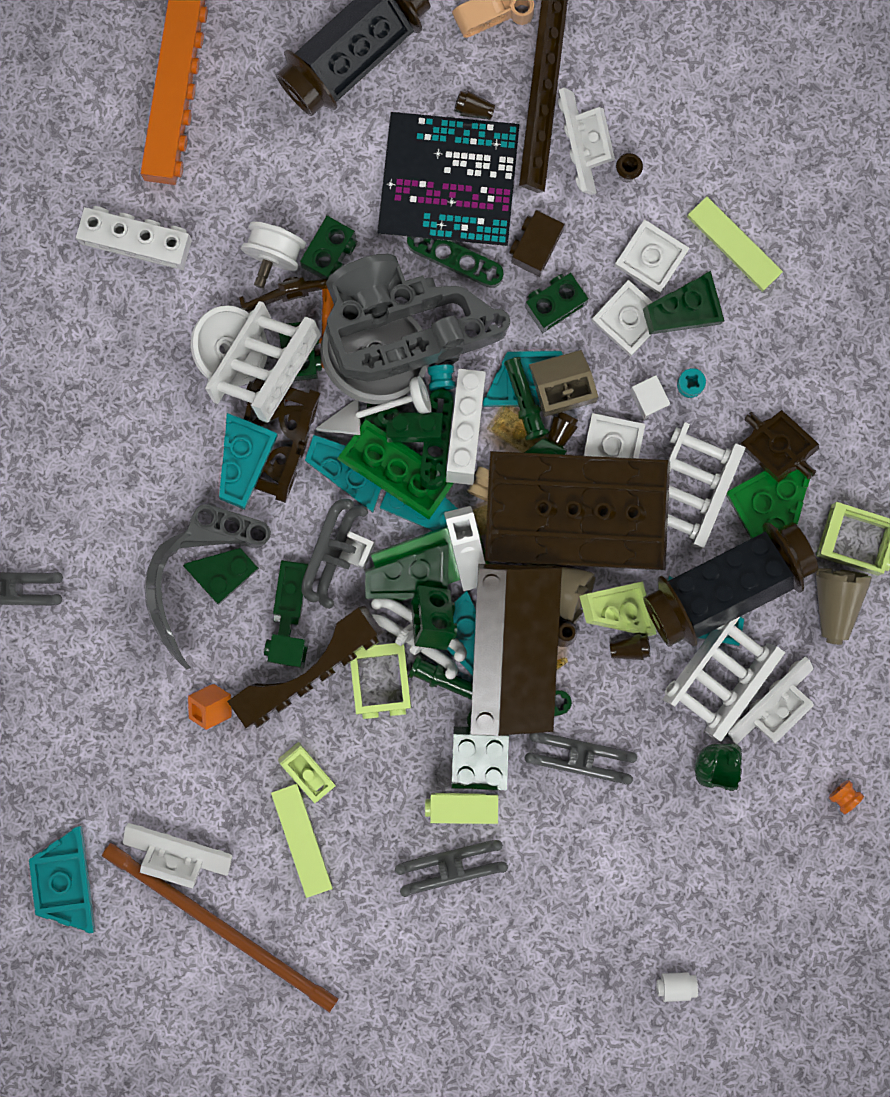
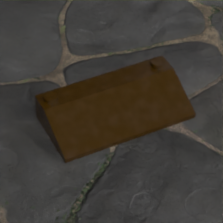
[470,564,562,736]

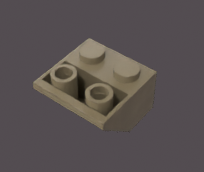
[529,350,598,417]

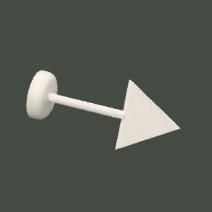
[316,376,431,435]

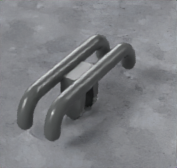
[301,499,368,609]
[0,572,63,606]
[525,733,638,785]
[395,840,508,897]

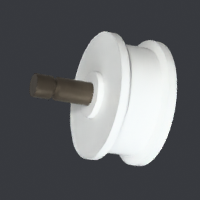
[241,221,306,289]

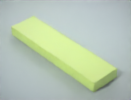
[687,197,783,292]
[271,784,333,898]

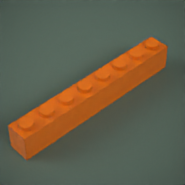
[140,0,208,185]

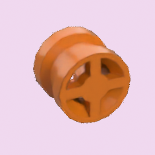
[828,780,864,815]

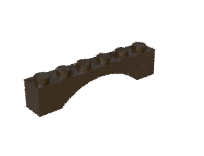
[227,605,384,728]

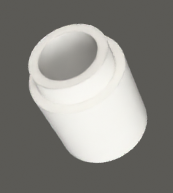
[656,972,698,1002]

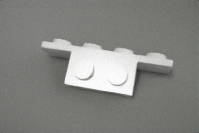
[558,88,615,195]
[728,657,814,744]
[123,823,232,889]

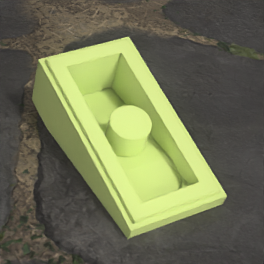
[278,742,336,803]

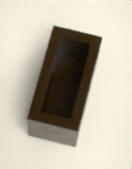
[509,210,565,277]

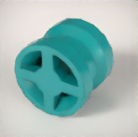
[427,365,456,391]
[677,368,706,398]

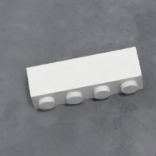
[446,369,486,485]

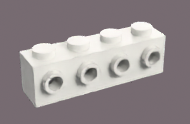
[76,206,192,271]

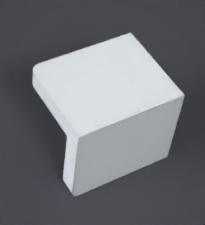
[630,375,670,420]
[339,531,375,569]

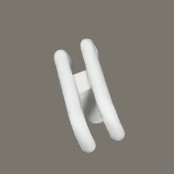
[371,599,467,679]

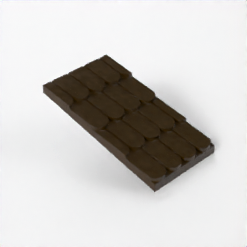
[485,451,670,571]

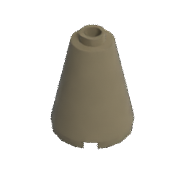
[521,564,596,624]
[816,568,872,645]

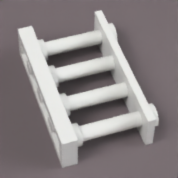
[205,301,321,422]
[668,422,746,550]
[662,617,785,742]

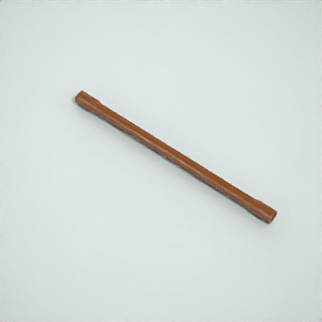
[102,843,339,1013]

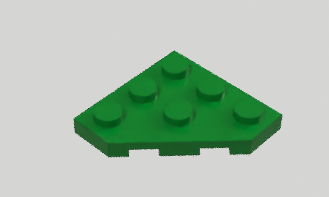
[726,469,810,539]

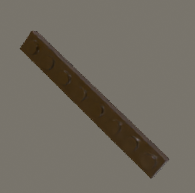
[519,0,568,193]

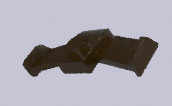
[239,277,328,312]

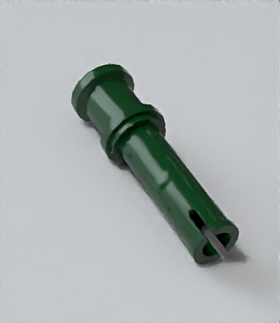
[504,357,549,441]
[408,654,473,700]

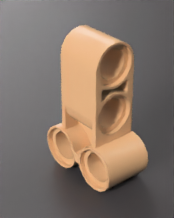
[452,0,534,38]

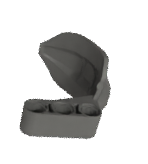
[144,504,271,670]

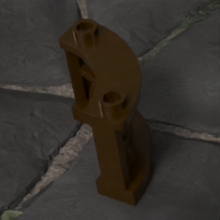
[243,378,321,503]

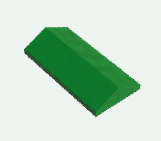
[338,420,454,519]

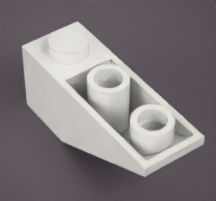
[444,506,485,591]

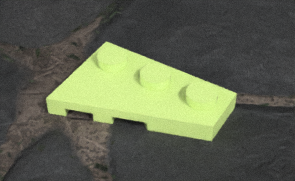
[579,581,657,636]

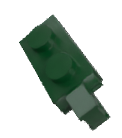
[273,560,308,637]

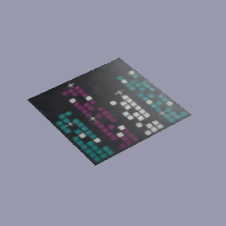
[377,112,520,246]

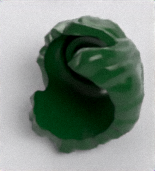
[694,743,742,791]

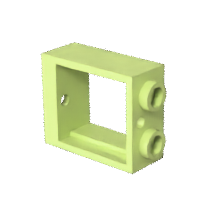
[816,502,890,576]
[350,643,411,719]
[425,793,498,824]

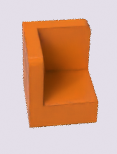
[188,684,232,730]

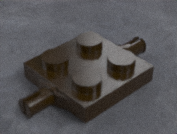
[741,410,819,483]

